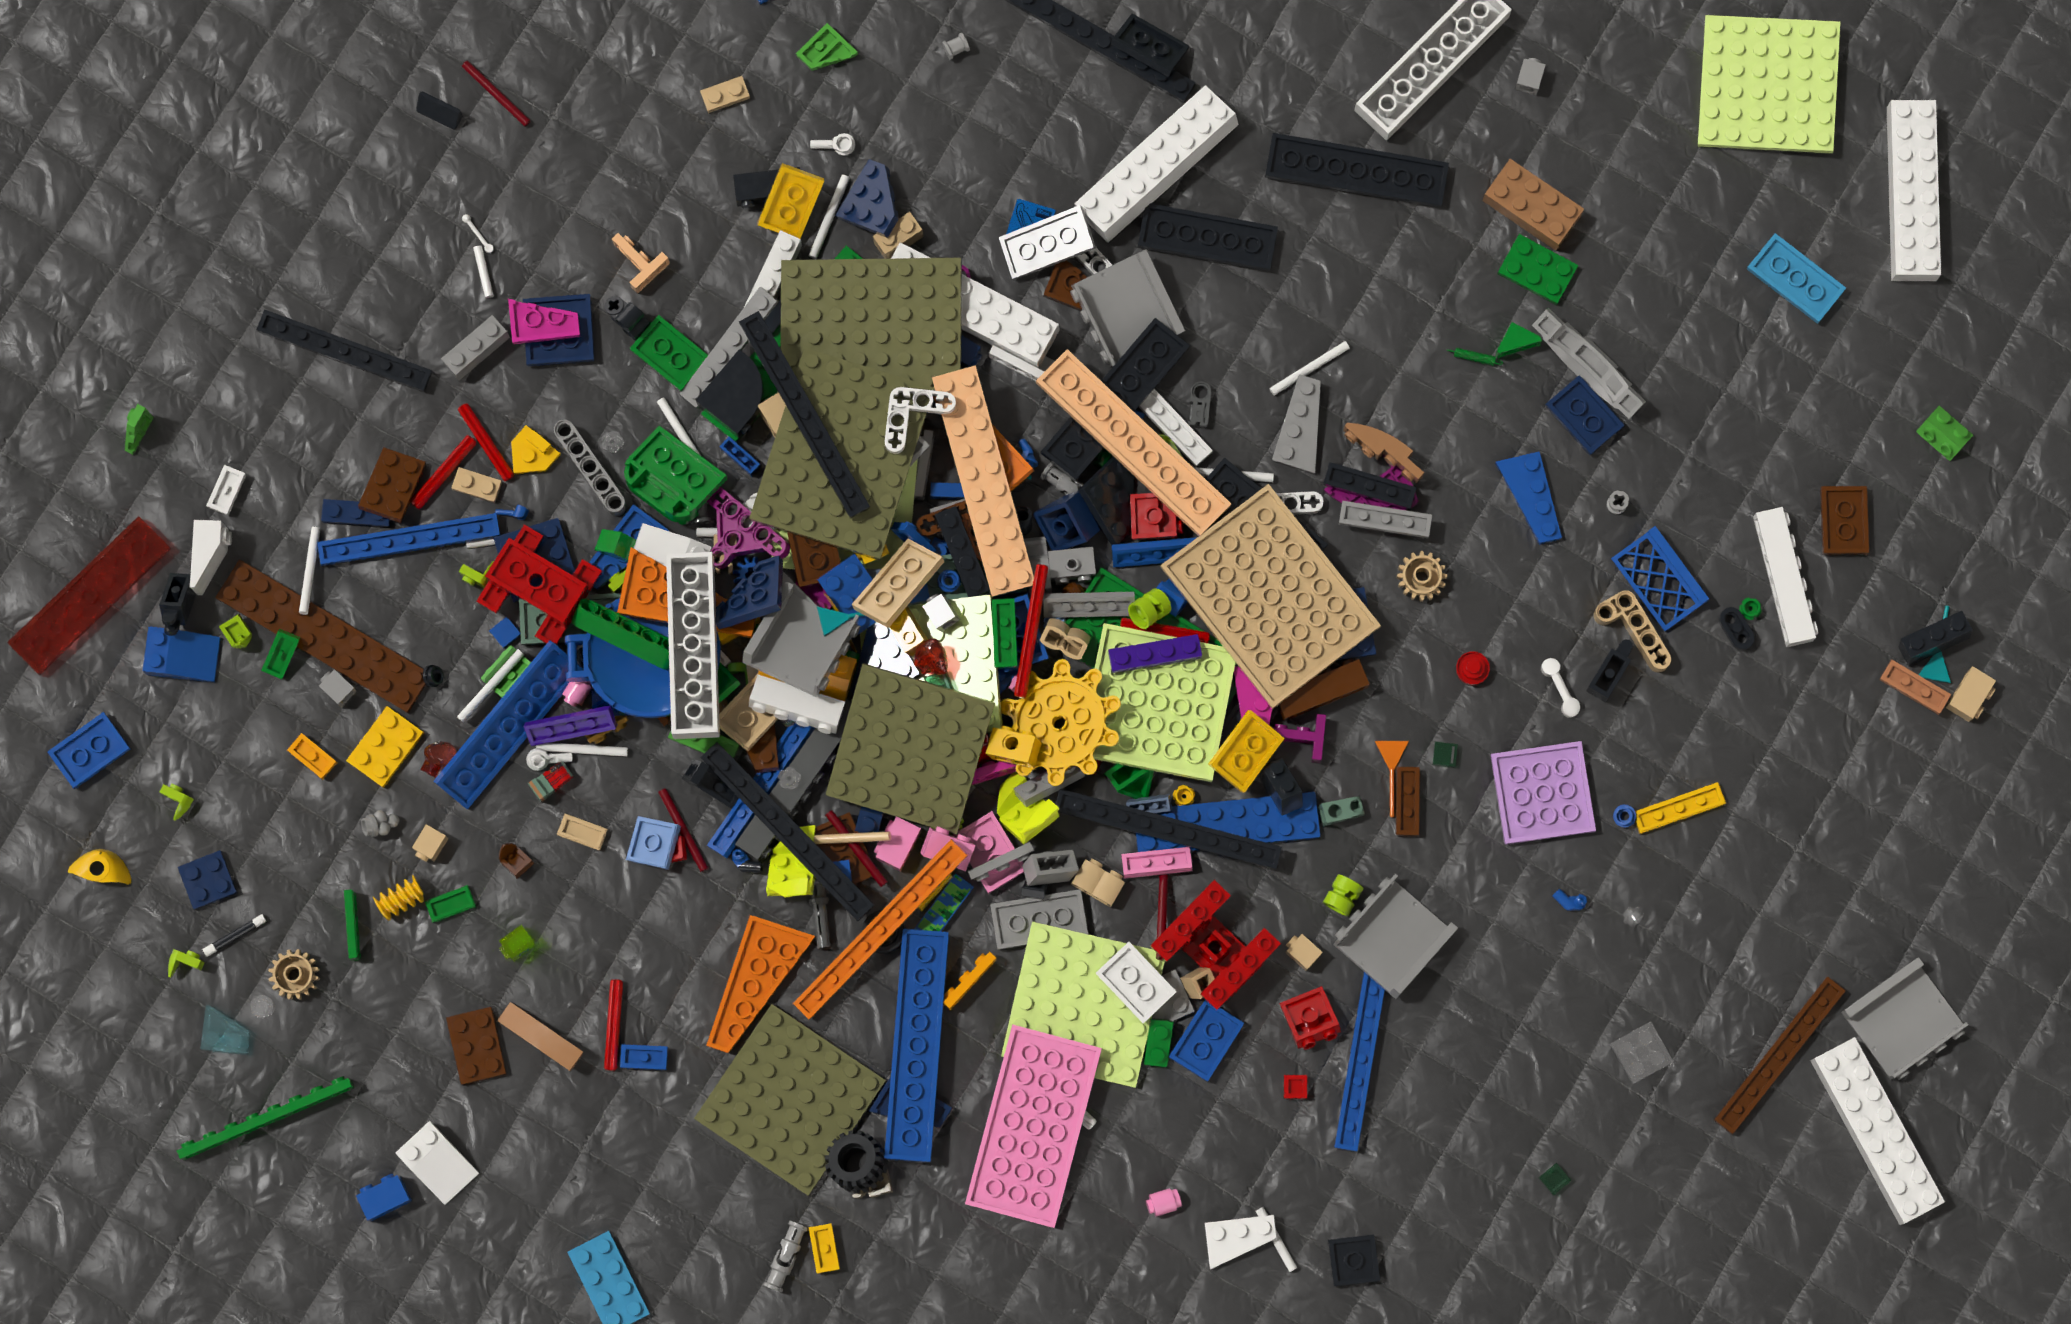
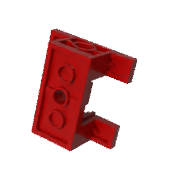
[476,524,602,645]
[1150,880,1281,1010]

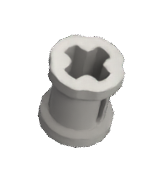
[942,33,970,60]
[1607,490,1629,515]

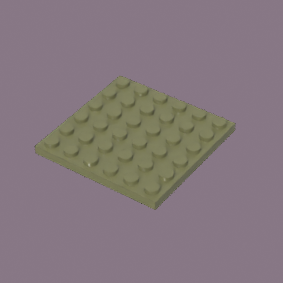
[826,663,995,835]
[694,1004,886,1196]

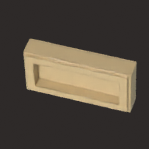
[557,814,608,851]

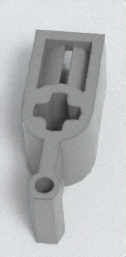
[1024,537,1052,598]

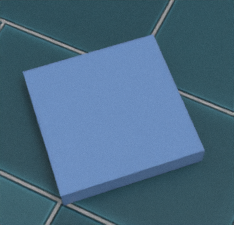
[626,816,681,870]

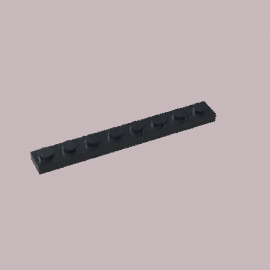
[256,309,433,393]

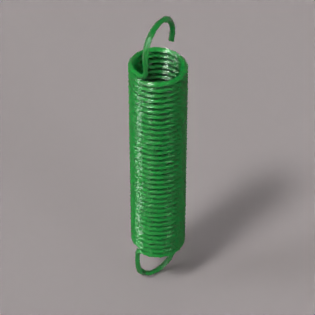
[1447,348,1503,366]

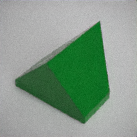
[1104,764,1154,799]

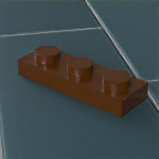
[1395,767,1420,836]

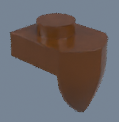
[499,843,534,879]

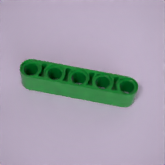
[571,599,670,670]

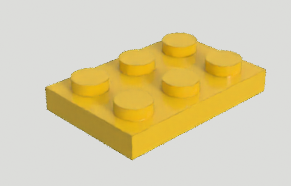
[758,163,824,239]
[346,706,424,788]
[1208,710,1285,793]

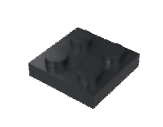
[1328,1234,1380,1287]

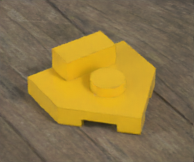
[511,425,561,475]

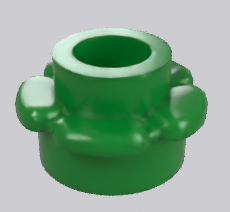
[1739,598,1762,620]

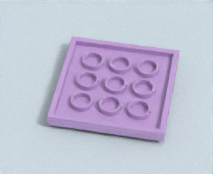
[1490,741,1596,845]

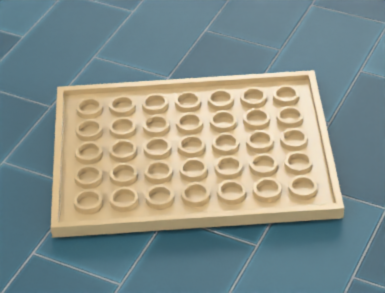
[1160,484,1381,709]

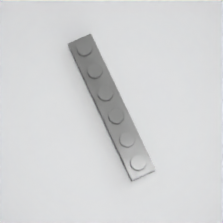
[679,287,779,408]

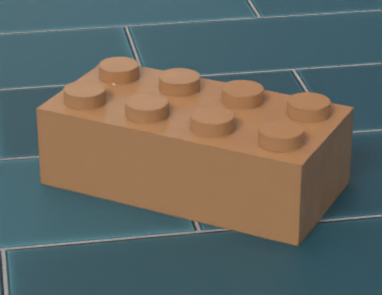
[1482,159,1584,251]

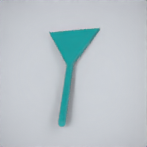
[1918,605,1951,683]
[817,606,865,637]

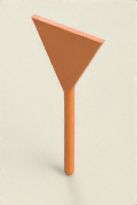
[1375,741,1409,818]

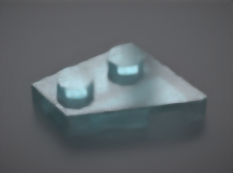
[200,1005,250,1054]

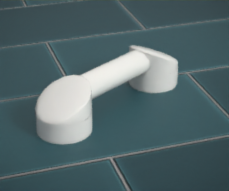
[1541,658,1580,718]

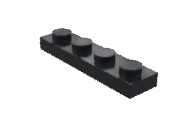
[1323,462,1417,510]
[935,506,990,597]

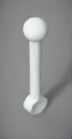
[462,214,494,253]

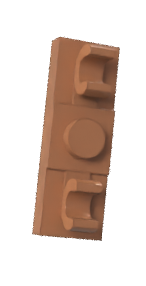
[1879,660,1951,715]

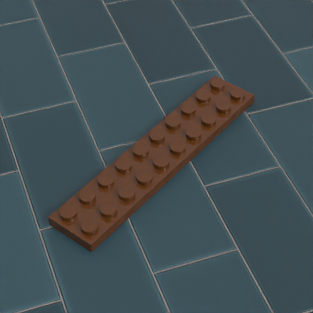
[215,559,426,713]

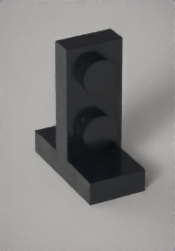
[681,759,738,809]

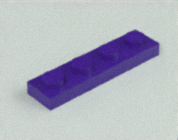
[1108,634,1202,673]
[524,705,617,746]

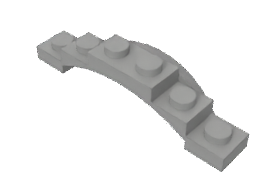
[1532,308,1646,419]

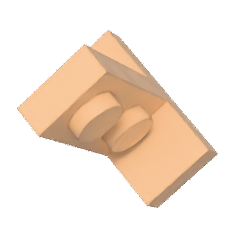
[612,233,670,294]

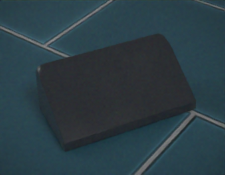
[416,91,463,130]

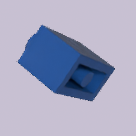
[356,1173,412,1222]

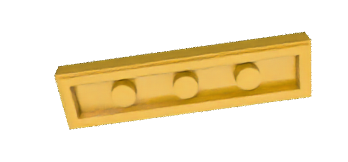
[1635,782,1726,834]

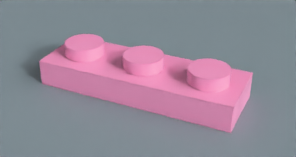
[1121,847,1192,879]

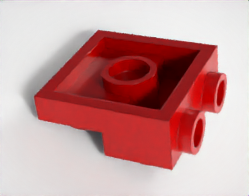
[1130,493,1184,541]
[1280,986,1341,1050]

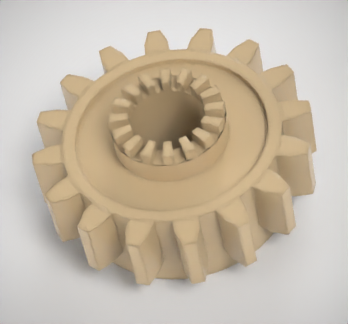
[1397,551,1447,602]
[269,949,320,1000]

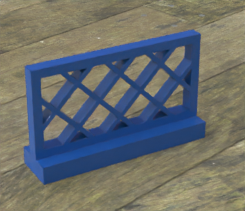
[1611,526,1709,631]

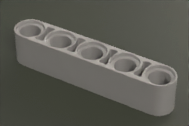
[554,420,627,516]

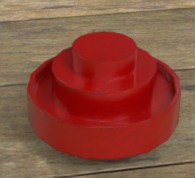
[1456,651,1490,686]

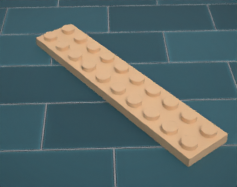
[1036,349,1231,536]
[932,365,1034,597]

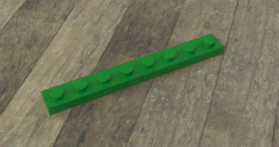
[176,1076,355,1160]

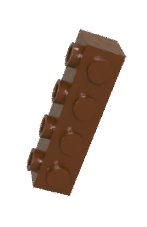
[1277,658,1370,722]

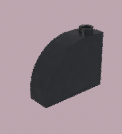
[696,349,764,438]

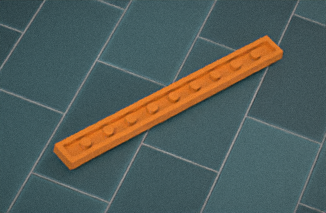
[793,839,968,1019]

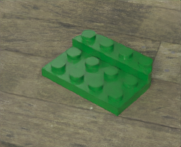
[624,426,727,525]

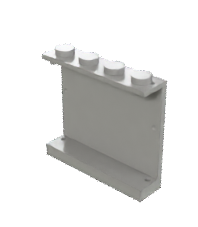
[1070,250,1185,367]
[743,581,860,697]
[1333,874,1458,999]
[1841,957,1968,1080]

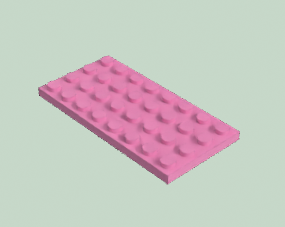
[965,1024,1102,1228]

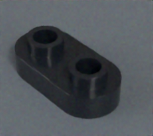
[1719,607,1754,651]

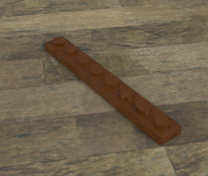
[1714,976,1845,1135]

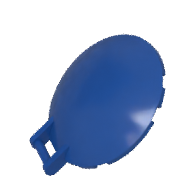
[565,598,721,718]

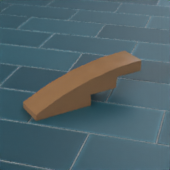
[497,1002,584,1072]

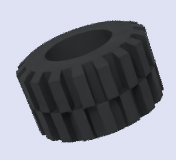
[825,1130,888,1194]

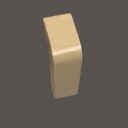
[1594,591,1671,673]

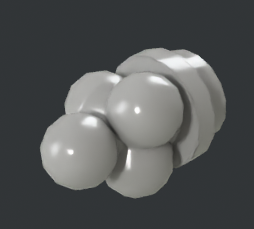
[361,810,399,837]

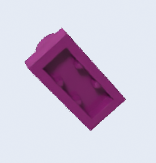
[1272,714,1326,763]

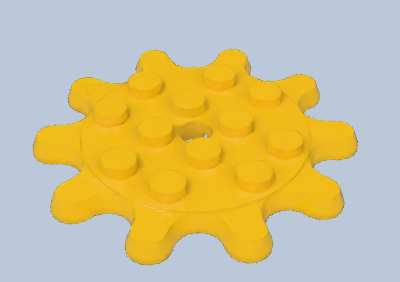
[1001,659,1121,786]

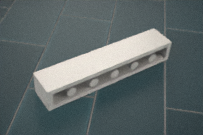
[1753,507,1818,647]

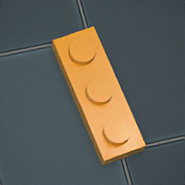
[943,952,997,1010]

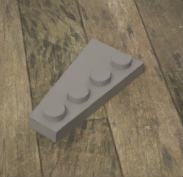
[1272,374,1321,474]

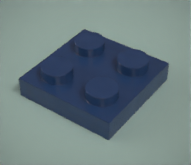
[178,850,237,910]

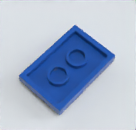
[817,554,876,635]
[48,712,131,789]
[1169,1000,1244,1082]

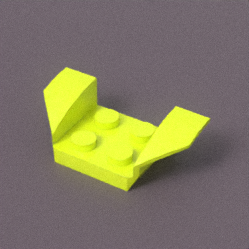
[997,772,1060,844]
[766,825,816,898]

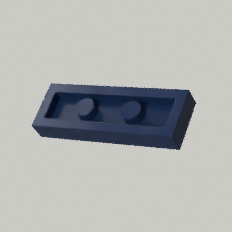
[321,499,390,528]

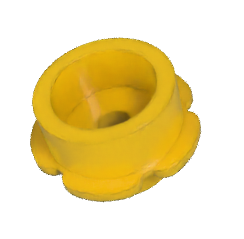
[1173,785,1195,806]

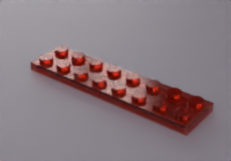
[7,516,171,675]

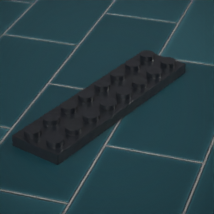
[1265,133,1449,208]
[1041,318,1190,482]

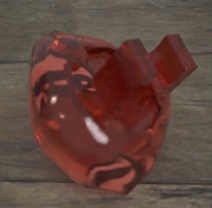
[914,638,948,675]
[420,741,457,778]

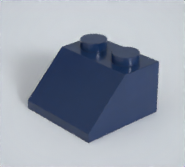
[1033,491,1100,551]

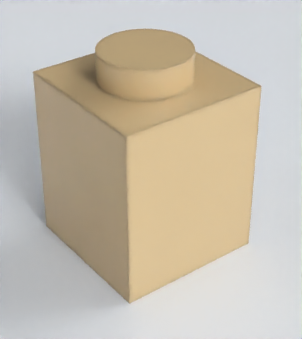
[412,824,448,862]
[1286,934,1322,971]
[1180,967,1215,999]

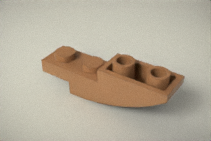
[1343,423,1424,484]

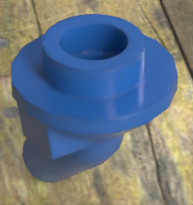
[1018,439,1039,468]

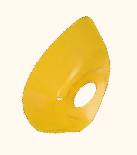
[68,849,131,884]

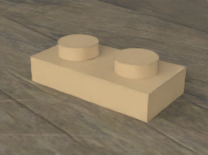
[700,76,750,113]
[451,467,502,503]

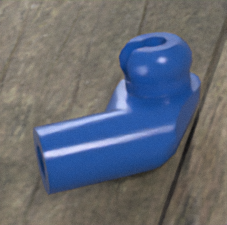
[1552,889,1587,911]

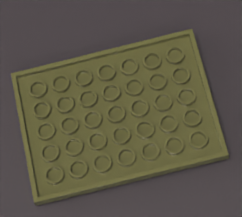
[781,258,962,391]
[749,348,935,560]

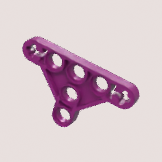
[707,487,790,569]

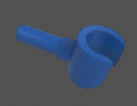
[495,505,529,521]

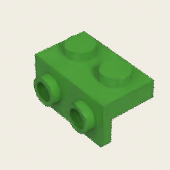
[1916,406,1973,461]
[481,645,531,698]

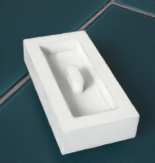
[206,465,246,516]

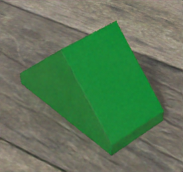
[1495,322,1542,358]
[594,529,636,562]

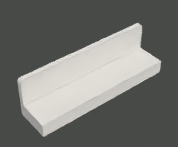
[989,345,1055,382]

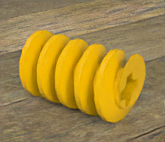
[373,875,424,921]

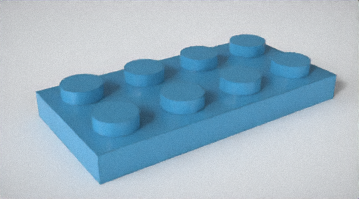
[1747,233,1846,324]
[567,1231,650,1324]

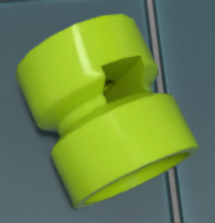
[1128,588,1171,629]
[1322,874,1364,917]

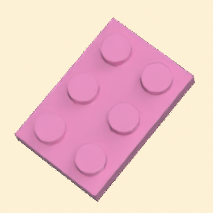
[953,811,1024,894]

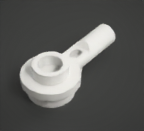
[810,133,855,156]
[526,748,572,771]

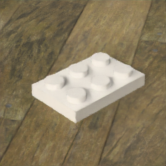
[1096,942,1176,1023]

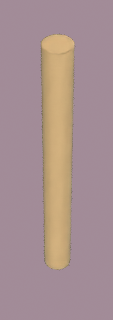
[814,831,891,844]

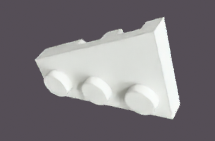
[1205,1215,1277,1269]

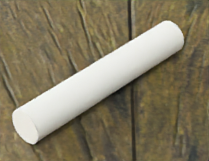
[473,245,494,298]

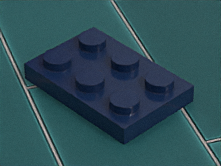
[1545,375,1624,455]

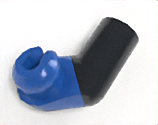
[732,849,763,873]

